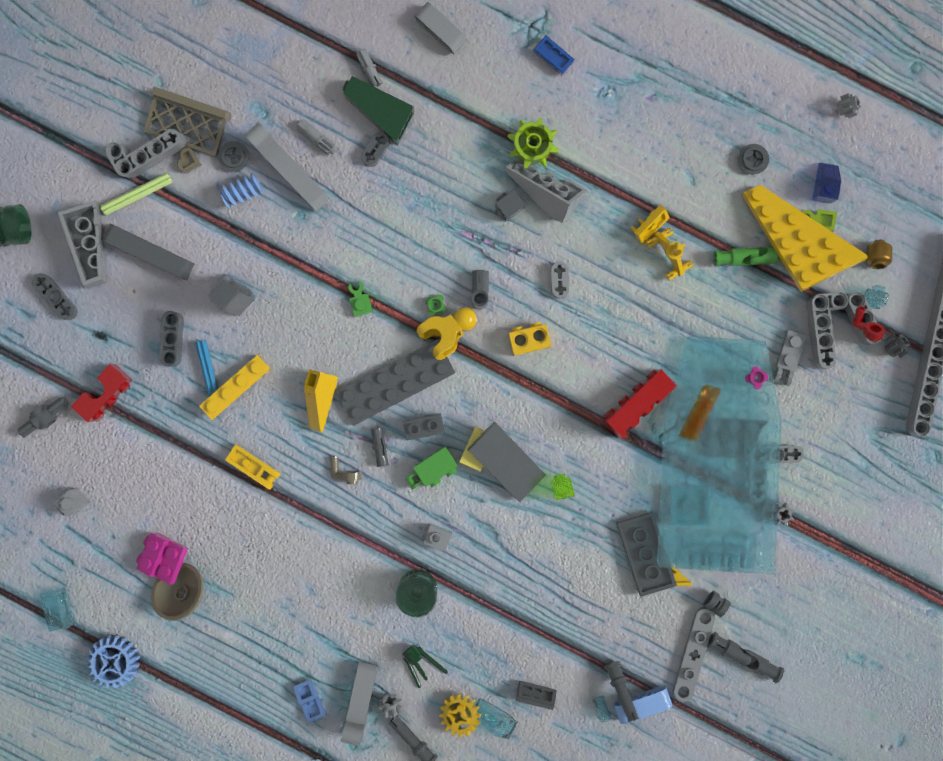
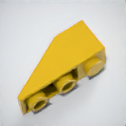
[304,369,338,433]

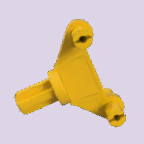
[645,227,693,281]

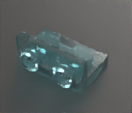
[40,588,75,632]

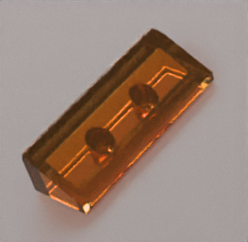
[679,385,721,442]

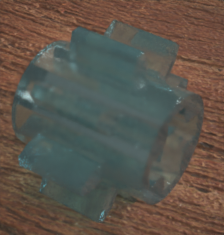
[864,285,889,310]

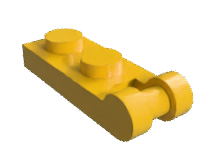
[225,444,281,489]

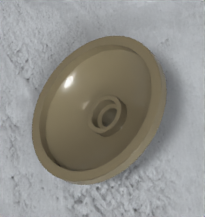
[151,563,204,621]

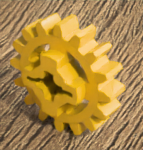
[439,693,482,738]

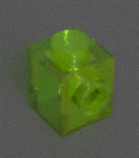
[550,474,575,501]

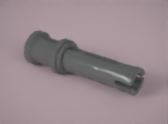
[604,661,640,723]
[388,715,438,761]

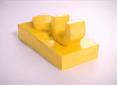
[631,205,669,245]

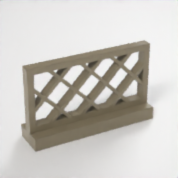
[143,86,231,156]

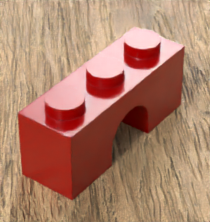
[71,364,132,422]

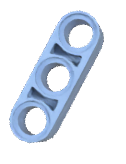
[614,686,673,724]

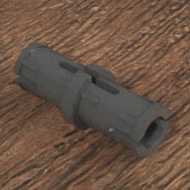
[371,427,389,467]

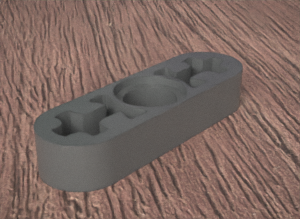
[32,273,77,320]

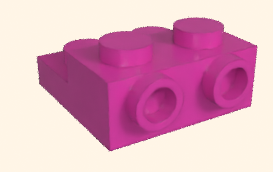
[136,533,188,584]

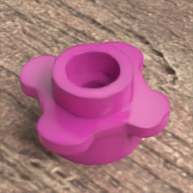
[745,366,768,389]

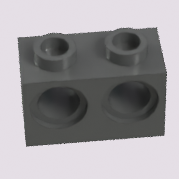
[403,414,445,440]

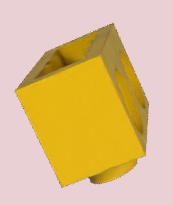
[508,322,552,356]

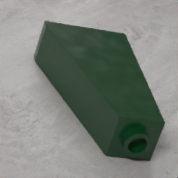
[343,76,415,145]

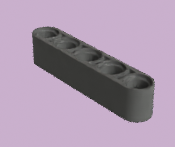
[102,223,194,281]

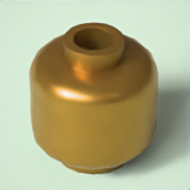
[866,239,893,269]

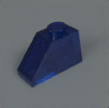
[812,163,842,204]

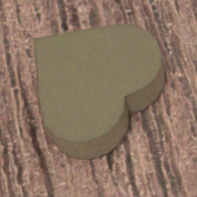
[177,147,202,173]

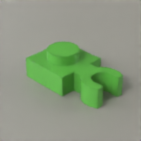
[348,281,373,317]

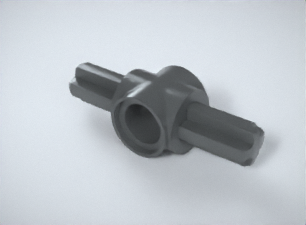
[18,396,68,438]

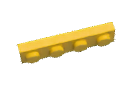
[199,355,270,421]

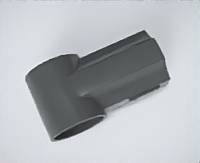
[471,270,489,310]

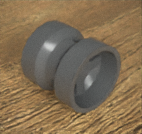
[703,590,731,617]

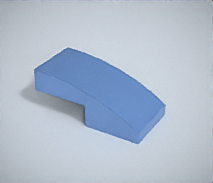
[293,679,327,723]

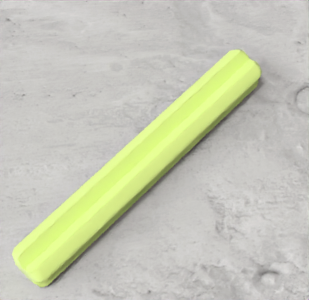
[101,173,172,215]

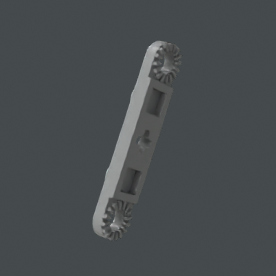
[673,607,715,702]

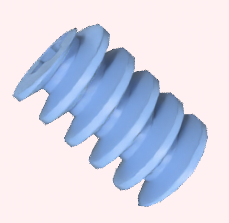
[220,173,264,209]

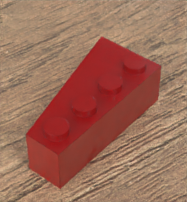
[603,369,677,439]

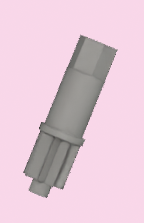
[297,119,336,155]

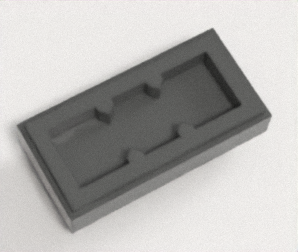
[516,681,557,710]

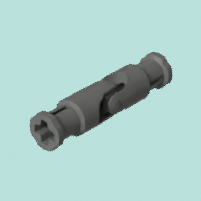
[707,632,784,684]

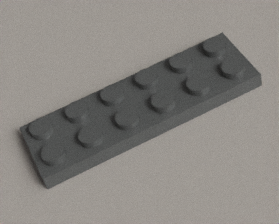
[336,339,455,426]

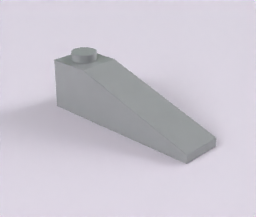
[505,160,587,223]

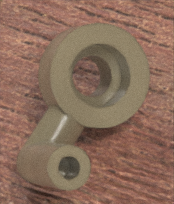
[330,456,362,484]

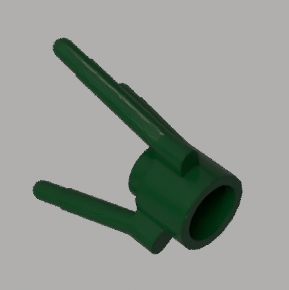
[402,645,448,688]

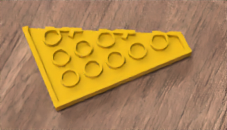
[742,185,868,292]

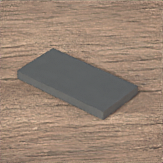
[467,422,546,502]
[616,511,677,597]

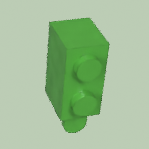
[405,446,458,490]

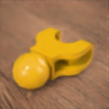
[417,307,477,360]

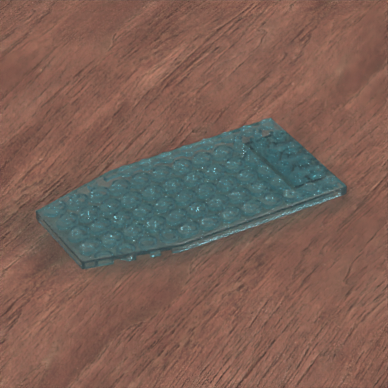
[657,336,781,574]

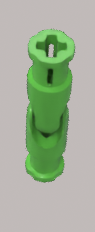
[713,247,782,267]

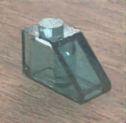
[476,698,518,739]

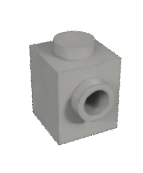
[54,488,90,517]
[421,524,452,552]

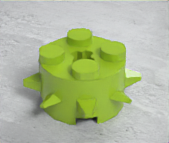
[508,118,559,169]

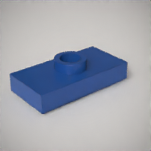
[533,35,575,75]

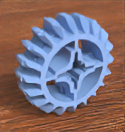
[86,635,140,688]

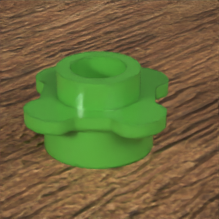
[425,295,446,316]

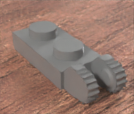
[773,330,807,386]

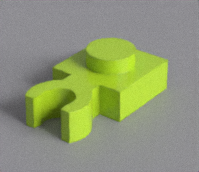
[803,209,837,232]

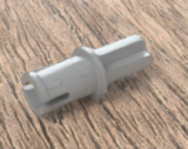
[356,49,383,87]

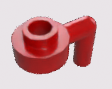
[852,306,885,341]

